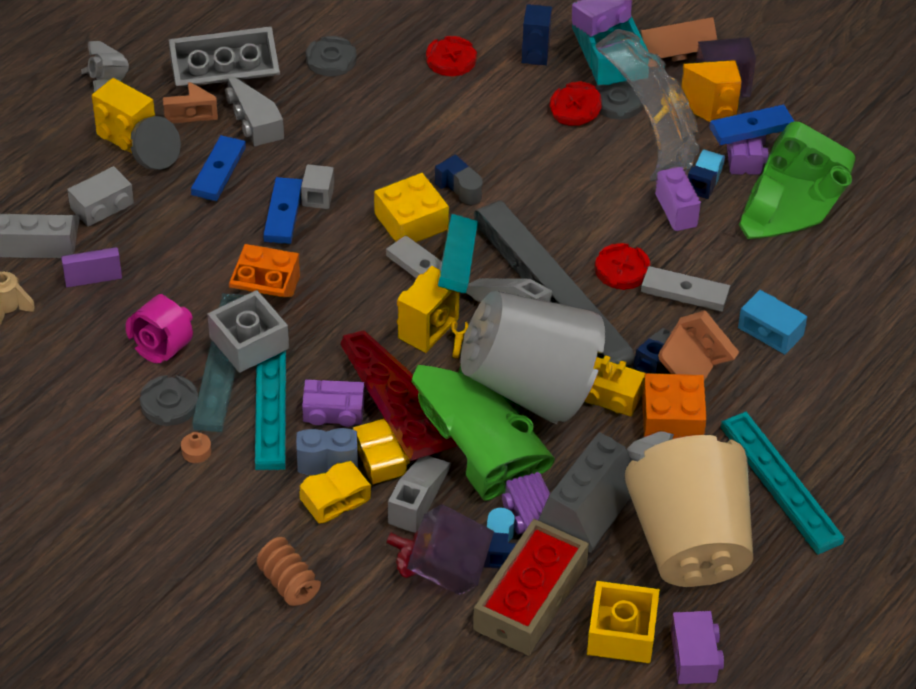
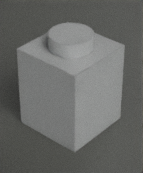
[301,164,334,209]

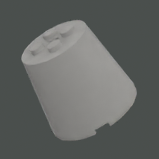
[460,291,605,424]

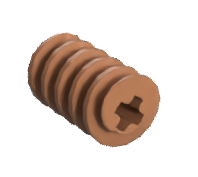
[257,537,321,606]

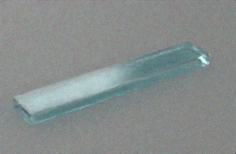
[192,293,245,432]

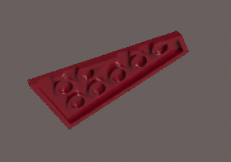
[340,330,458,461]

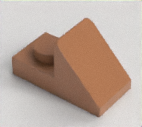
[163,82,218,123]

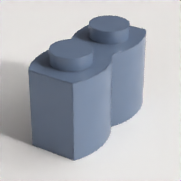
[297,428,358,475]

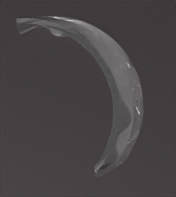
[595,29,700,182]

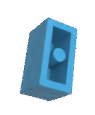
[738,290,807,355]

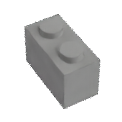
[67,166,134,227]

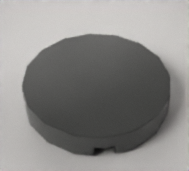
[306,36,357,77]
[596,81,644,120]
[130,116,181,170]
[140,375,199,426]

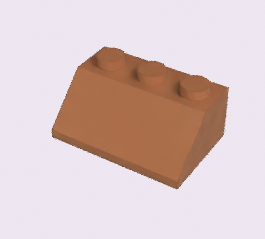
[639,17,719,66]

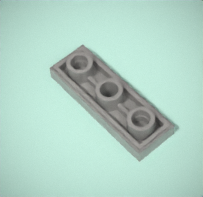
[386,235,442,278]
[641,266,730,312]

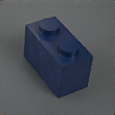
[521,4,552,66]

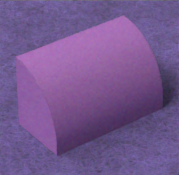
[61,247,122,288]

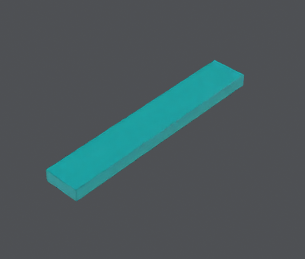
[438,214,478,294]
[255,350,286,470]
[720,411,845,555]

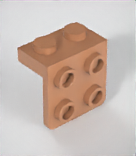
[658,310,739,381]

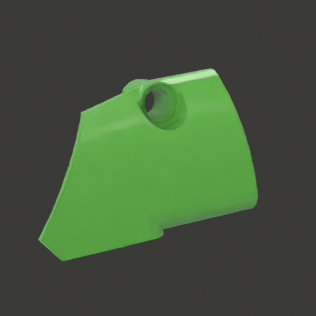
[739,121,856,239]
[412,365,555,501]

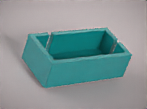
[572,2,649,85]

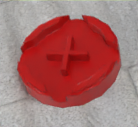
[426,36,477,77]
[550,81,602,126]
[595,243,651,290]

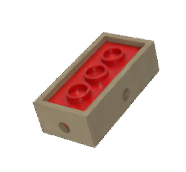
[473,519,589,656]

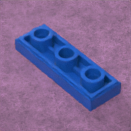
[709,104,794,145]
[191,135,246,201]
[264,177,303,244]

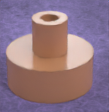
[181,432,212,463]

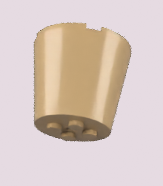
[625,435,753,587]

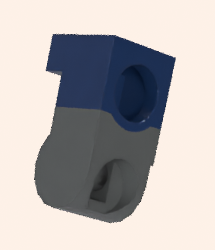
[435,154,483,205]
[633,328,671,374]

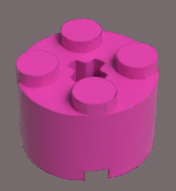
[125,294,193,363]

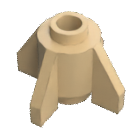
[0,271,35,325]

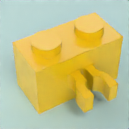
[585,355,645,417]

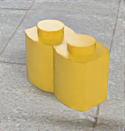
[353,419,410,484]
[300,461,371,523]

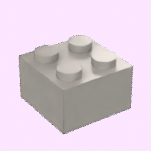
[207,290,289,373]

